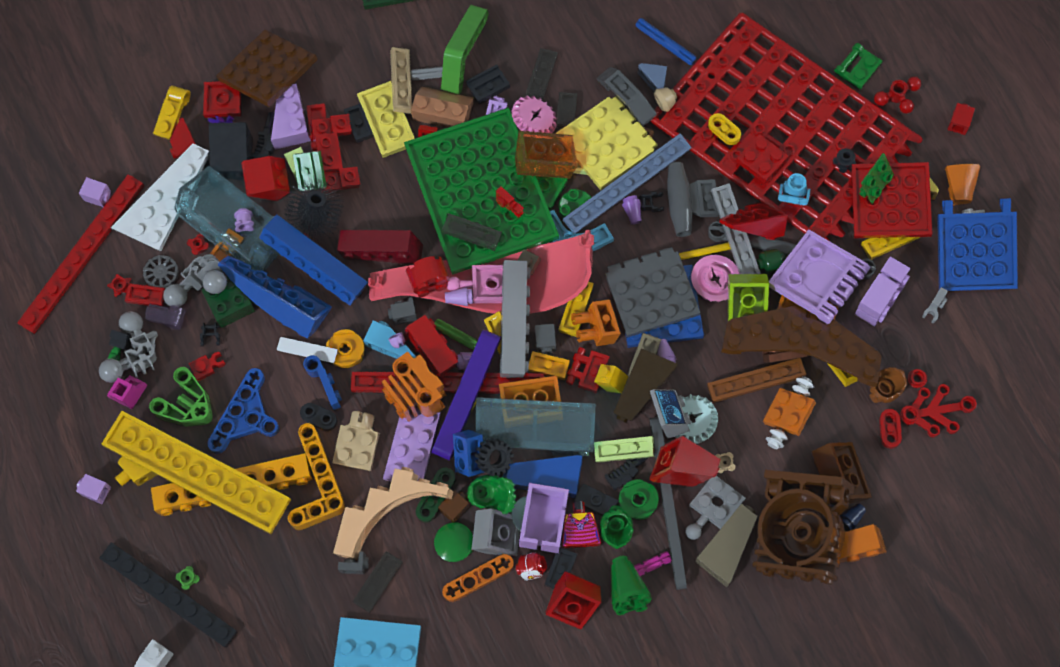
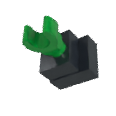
[108,330,132,361]

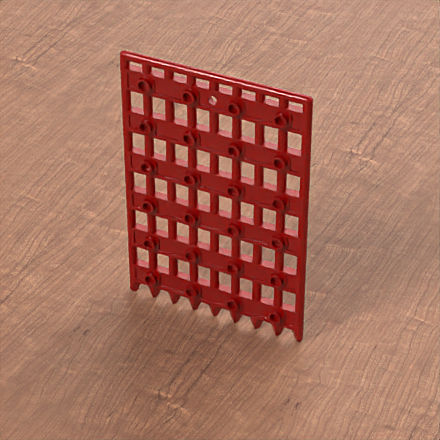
[650,12,923,241]

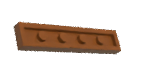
[707,358,806,403]

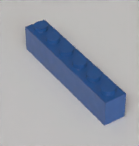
[259,214,368,306]

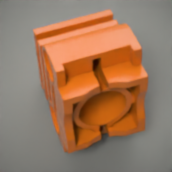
[382,351,446,422]

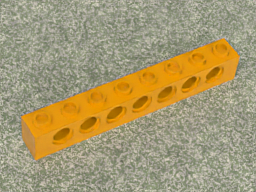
[151,453,312,516]

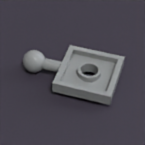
[686,476,746,540]

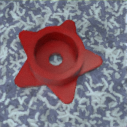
[107,274,131,297]

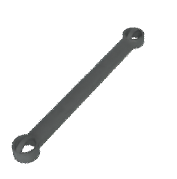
[708,221,876,280]

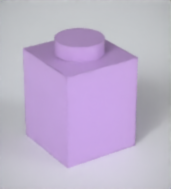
[79,177,111,207]
[76,474,111,504]

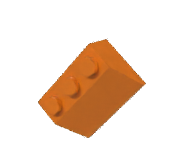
[499,376,563,428]

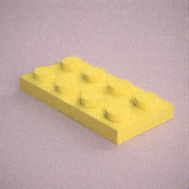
[357,81,415,158]

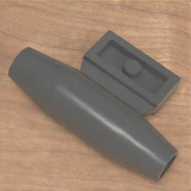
[667,162,719,237]

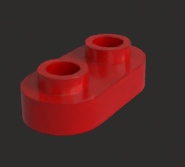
[879,409,902,449]

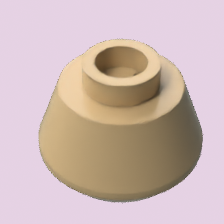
[654,87,677,112]

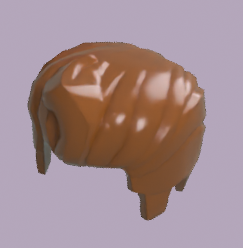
[869,367,907,403]

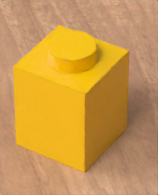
[594,364,628,393]

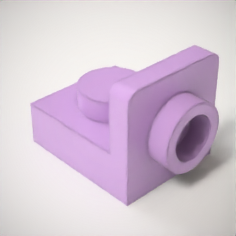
[486,96,508,115]

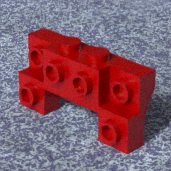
[310,114,360,193]

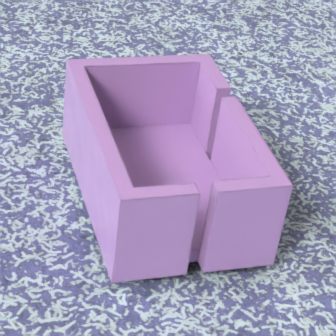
[855,257,910,327]
[519,483,569,553]

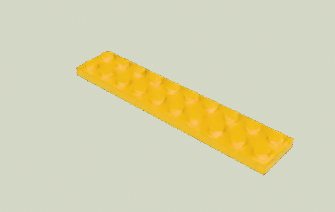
[101,411,291,534]

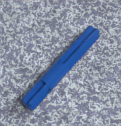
[635,18,696,65]

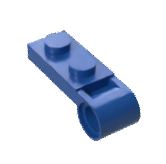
[303,355,342,410]

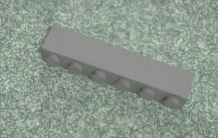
[500,260,531,378]

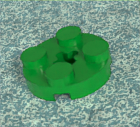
[619,479,659,520]

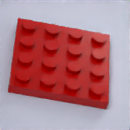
[852,162,932,238]

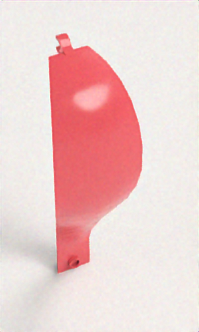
[368,230,594,314]

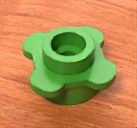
[176,566,200,590]

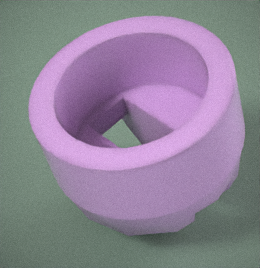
[388,332,405,348]

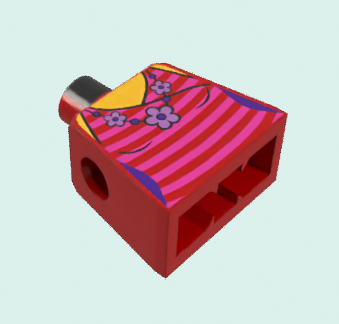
[562,502,601,549]

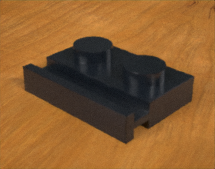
[466,64,510,104]

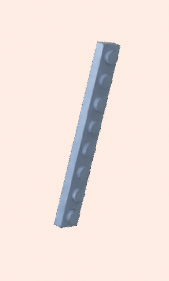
[563,133,692,235]

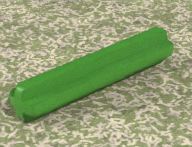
[434,319,478,350]

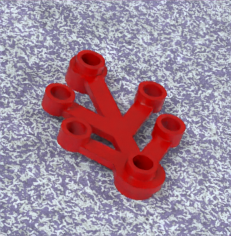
[900,384,977,438]

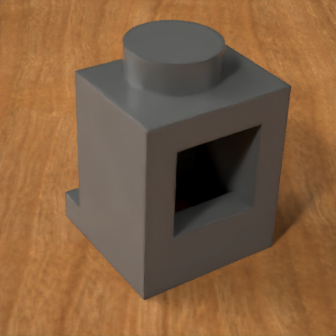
[387,297,417,325]

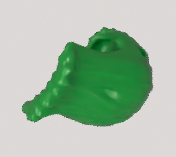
[467,474,516,514]

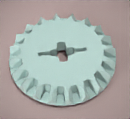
[674,395,718,444]

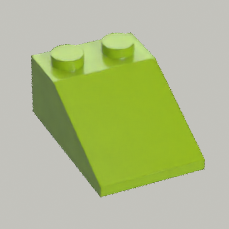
[728,274,769,321]

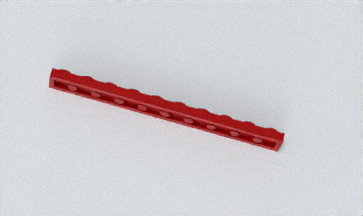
[17,174,145,334]
[351,372,544,394]

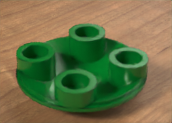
[559,189,592,219]
[434,523,473,562]

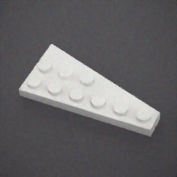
[111,144,210,251]

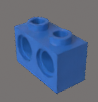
[453,430,484,477]

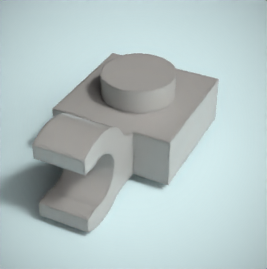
[922,287,948,323]

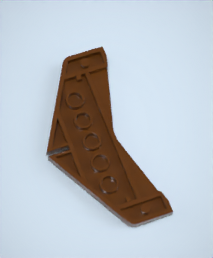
[721,305,881,387]

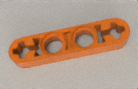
[442,554,514,602]

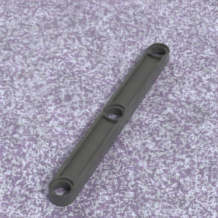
[650,417,687,590]

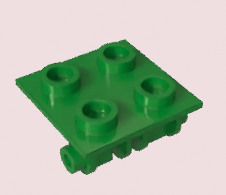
[859,153,894,203]

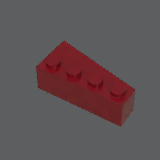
[337,230,423,265]

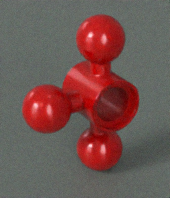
[874,77,921,114]

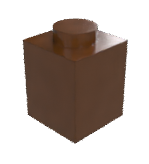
[438,490,470,523]

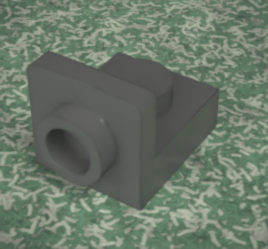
[338,551,369,574]

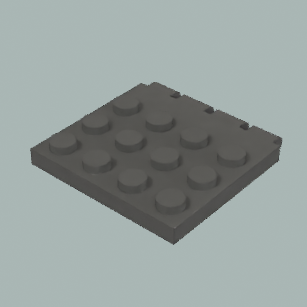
[605,247,700,338]

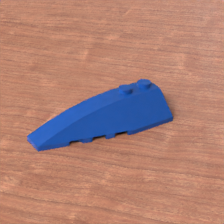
[218,255,332,339]

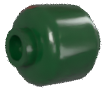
[756,249,786,275]

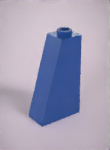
[503,455,582,498]

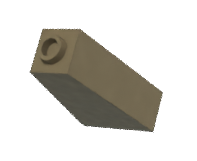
[696,503,757,587]

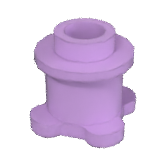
[234,208,254,232]

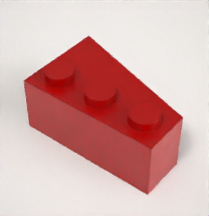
[403,315,459,378]

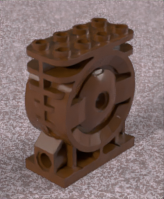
[752,470,854,585]

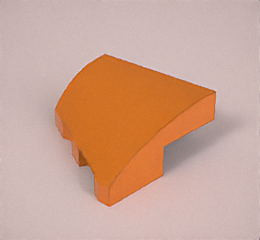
[945,164,980,206]

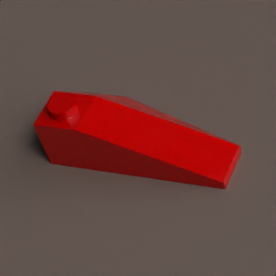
[719,203,788,240]

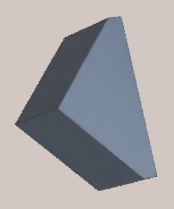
[638,63,667,92]

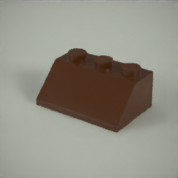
[811,442,872,505]

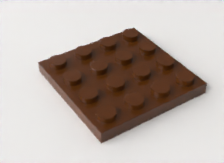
[216,30,318,107]

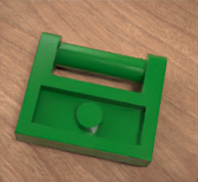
[834,43,882,90]

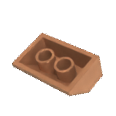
[411,87,475,128]

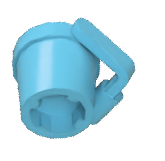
[778,173,811,206]

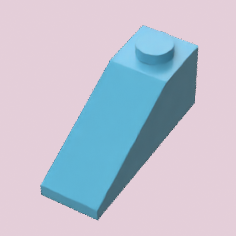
[363,321,416,359]

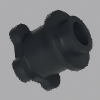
[833,148,856,173]

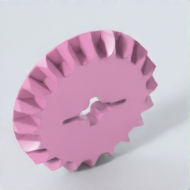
[512,95,558,138]
[691,255,739,302]

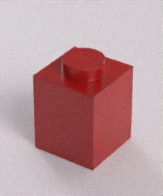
[947,103,975,135]

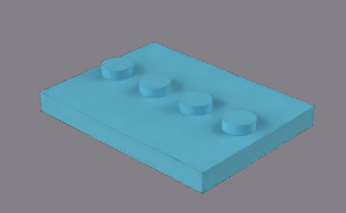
[334,617,421,667]

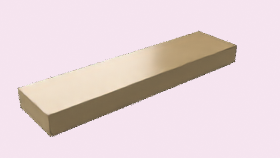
[390,47,412,114]

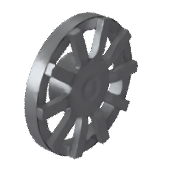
[143,255,179,288]

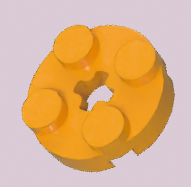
[326,329,365,368]

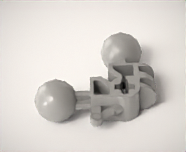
[164,254,227,308]
[99,311,158,383]

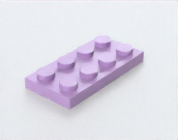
[383,407,441,482]

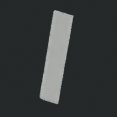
[277,337,338,363]

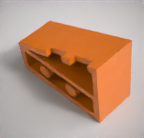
[837,524,886,564]

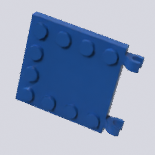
[938,198,1018,291]

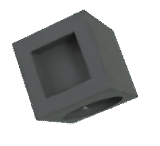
[535,324,556,355]

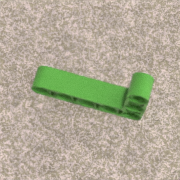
[441,5,489,94]

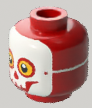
[516,552,547,581]

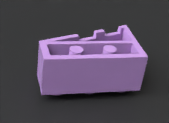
[271,84,310,150]

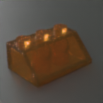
[515,131,577,179]

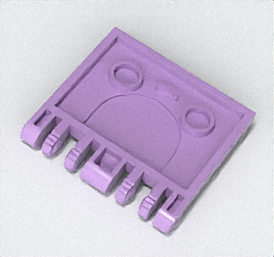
[769,230,870,324]

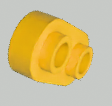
[708,113,741,145]

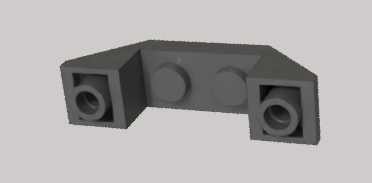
[597,67,657,126]

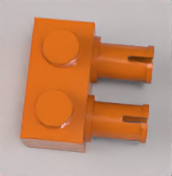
[571,300,621,346]

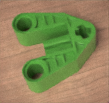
[149,367,213,427]

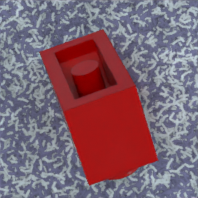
[169,118,196,159]

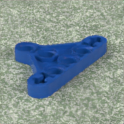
[208,368,279,454]

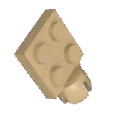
[332,411,380,471]

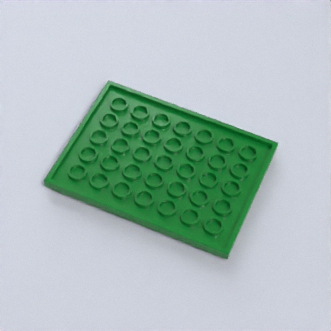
[404,108,559,275]

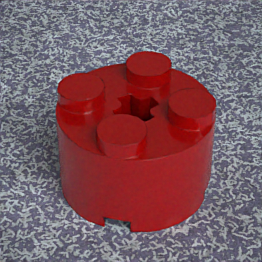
[406,256,450,297]

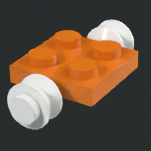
[763,376,816,449]

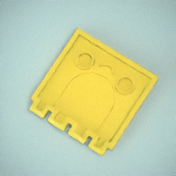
[556,96,658,190]

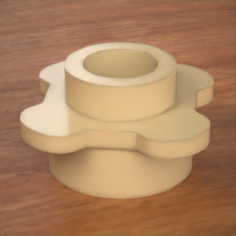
[715,452,735,473]

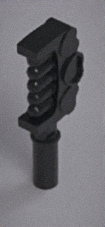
[251,112,275,159]
[604,457,649,491]

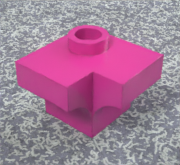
[107,375,147,409]

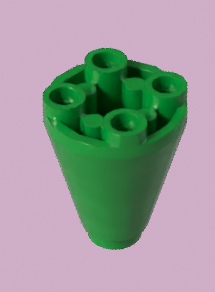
[611,556,652,615]

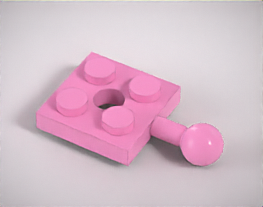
[446,265,503,303]

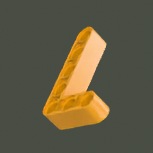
[288,423,345,530]

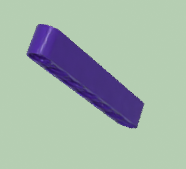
[431,329,501,461]

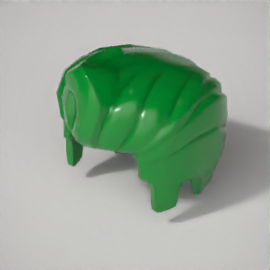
[600,505,633,549]

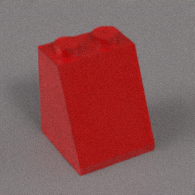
[649,436,721,487]

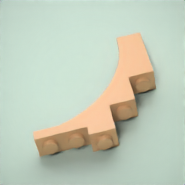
[333,467,454,561]

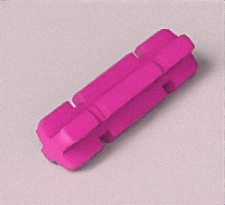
[634,551,672,576]

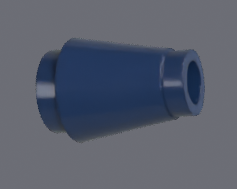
[840,503,866,532]

